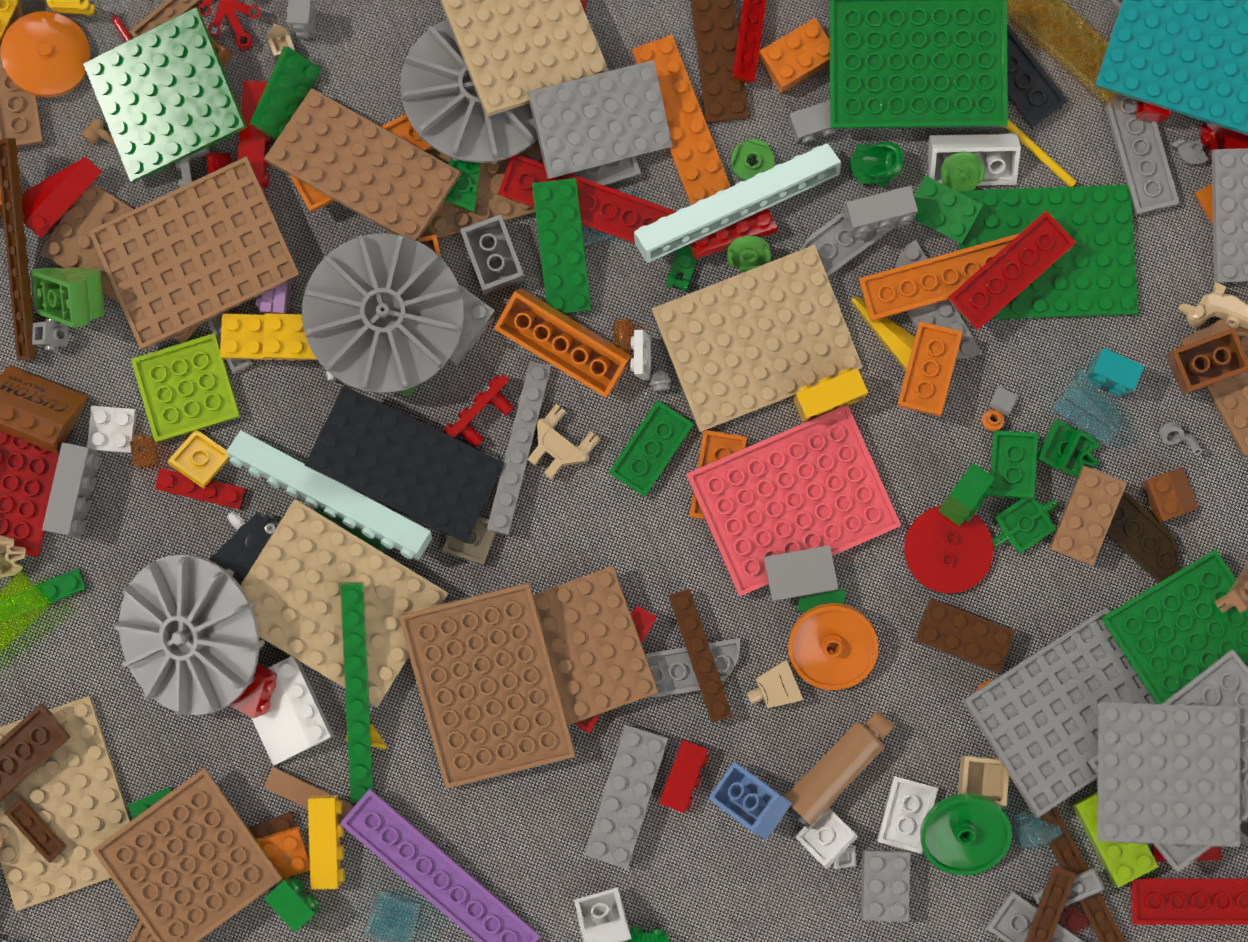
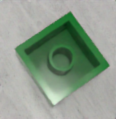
[938,463,995,526]
[264,876,321,933]

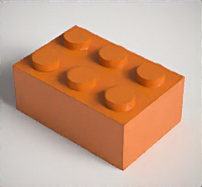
[758,18,830,94]

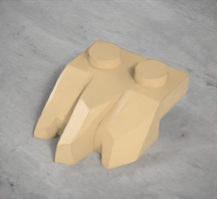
[0,536,26,578]

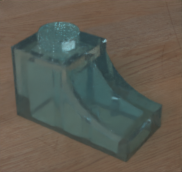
[1010,811,1063,849]

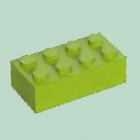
[1071,790,1158,888]

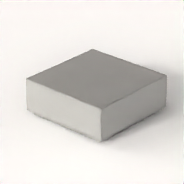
[989,386,1018,416]

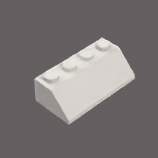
[928,134,1021,186]

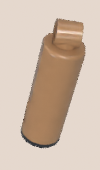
[783,710,895,829]

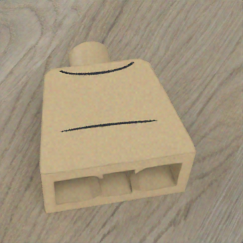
[746,660,803,708]

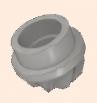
[650,371,672,392]

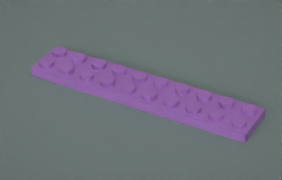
[340,789,541,942]

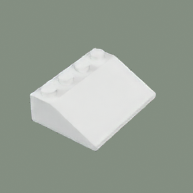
[252,656,335,766]

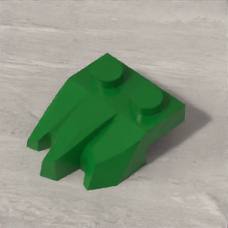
[1037,419,1100,477]

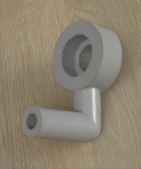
[1160,422,1202,455]

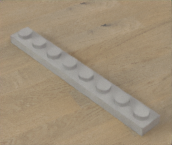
[487,361,551,536]

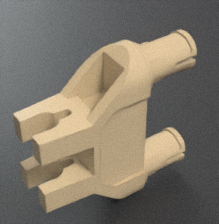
[527,404,601,480]

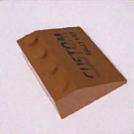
[0,365,89,454]

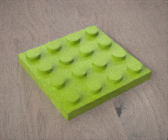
[131,333,241,443]

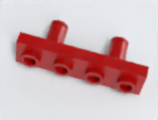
[442,374,514,448]

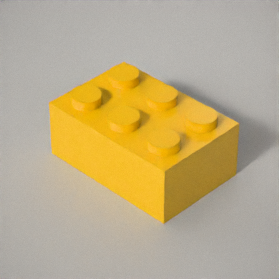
[793,367,868,423]

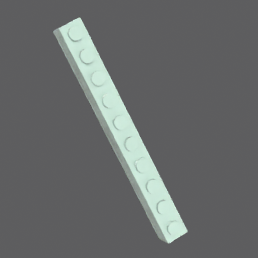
[634,143,841,263]
[226,430,432,561]

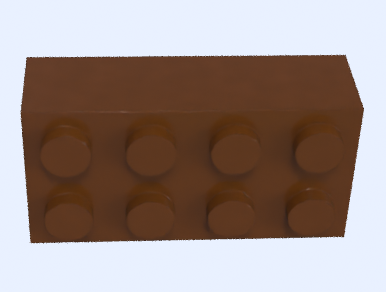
[912,599,1015,673]

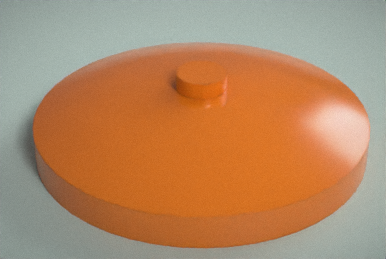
[1,11,90,98]
[788,603,878,690]

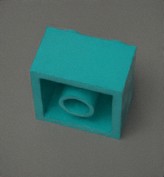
[1084,348,1145,397]

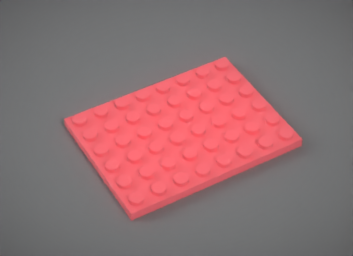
[686,404,901,597]

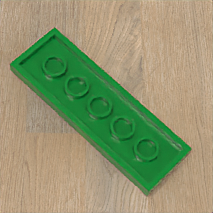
[532,178,592,313]

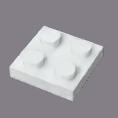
[631,330,651,381]
[87,406,137,454]
[794,808,858,869]

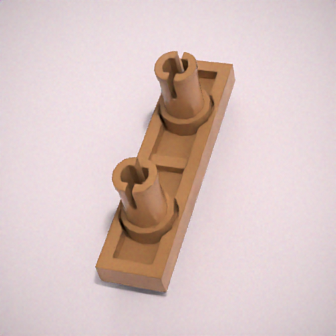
[1215,563,1248,613]

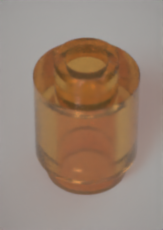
[613,319,635,352]

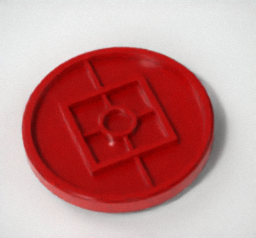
[904,506,993,594]

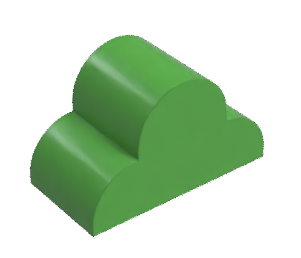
[30,267,105,328]

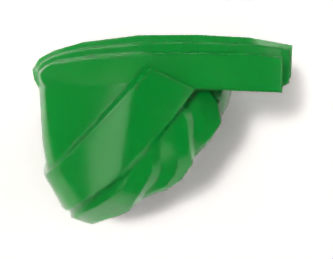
[849,141,904,188]

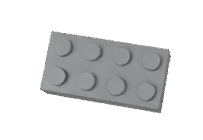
[42,443,101,538]

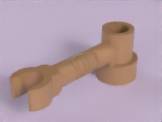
[80,118,116,146]

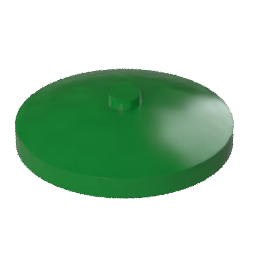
[920,793,1012,875]

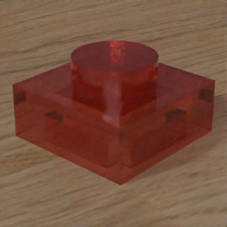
[1059,904,1089,935]

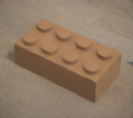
[1049,466,1127,566]

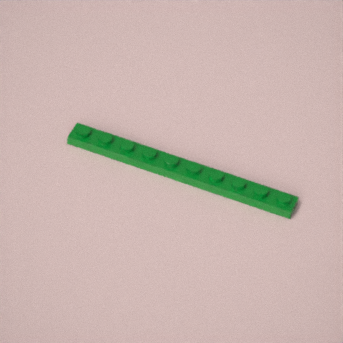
[340,582,374,804]

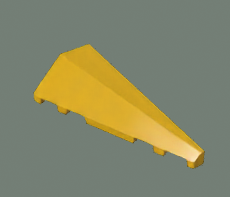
[851,296,915,372]

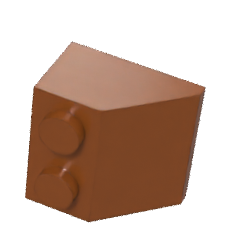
[1141,467,1199,523]

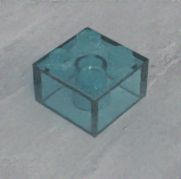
[364,890,423,942]

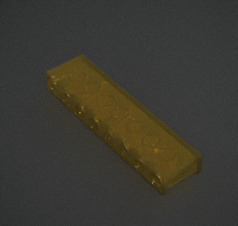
[1007,0,1118,107]

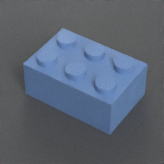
[708,762,792,840]

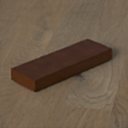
[4,797,68,863]

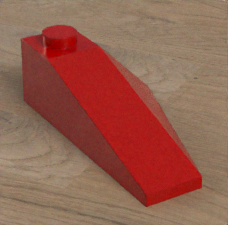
[21,157,103,238]

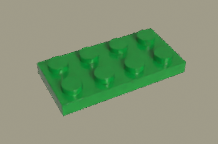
[250,46,321,140]
[608,400,694,498]

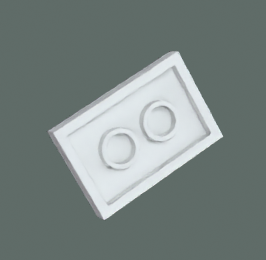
[877,776,938,854]

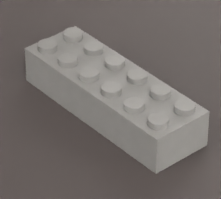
[584,724,668,869]

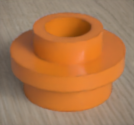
[982,410,1004,432]

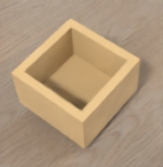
[958,755,1009,806]

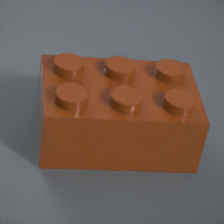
[1166,327,1248,395]

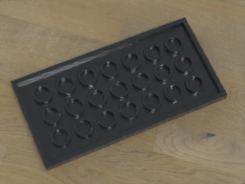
[304,385,505,543]

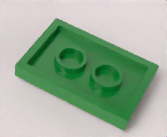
[913,175,984,245]
[989,431,1038,499]

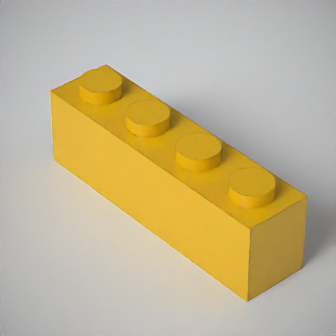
[308,795,345,889]

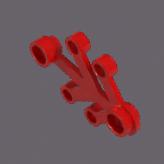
[198,0,261,51]

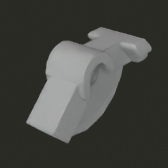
[1170,139,1209,165]

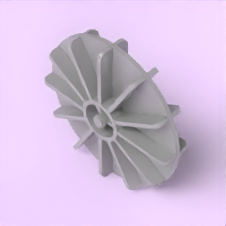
[401,19,538,164]
[302,233,464,393]
[114,554,264,715]

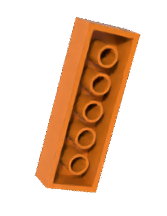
[494,288,633,398]

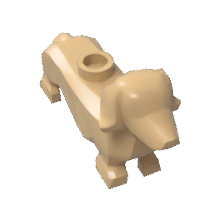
[1178,282,1248,329]

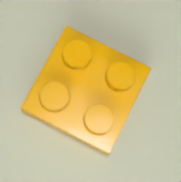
[168,430,229,489]

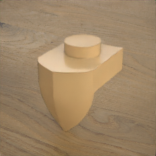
[268,24,295,61]

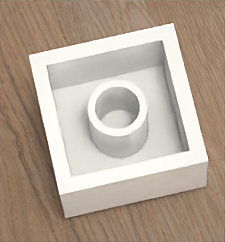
[574,887,631,942]

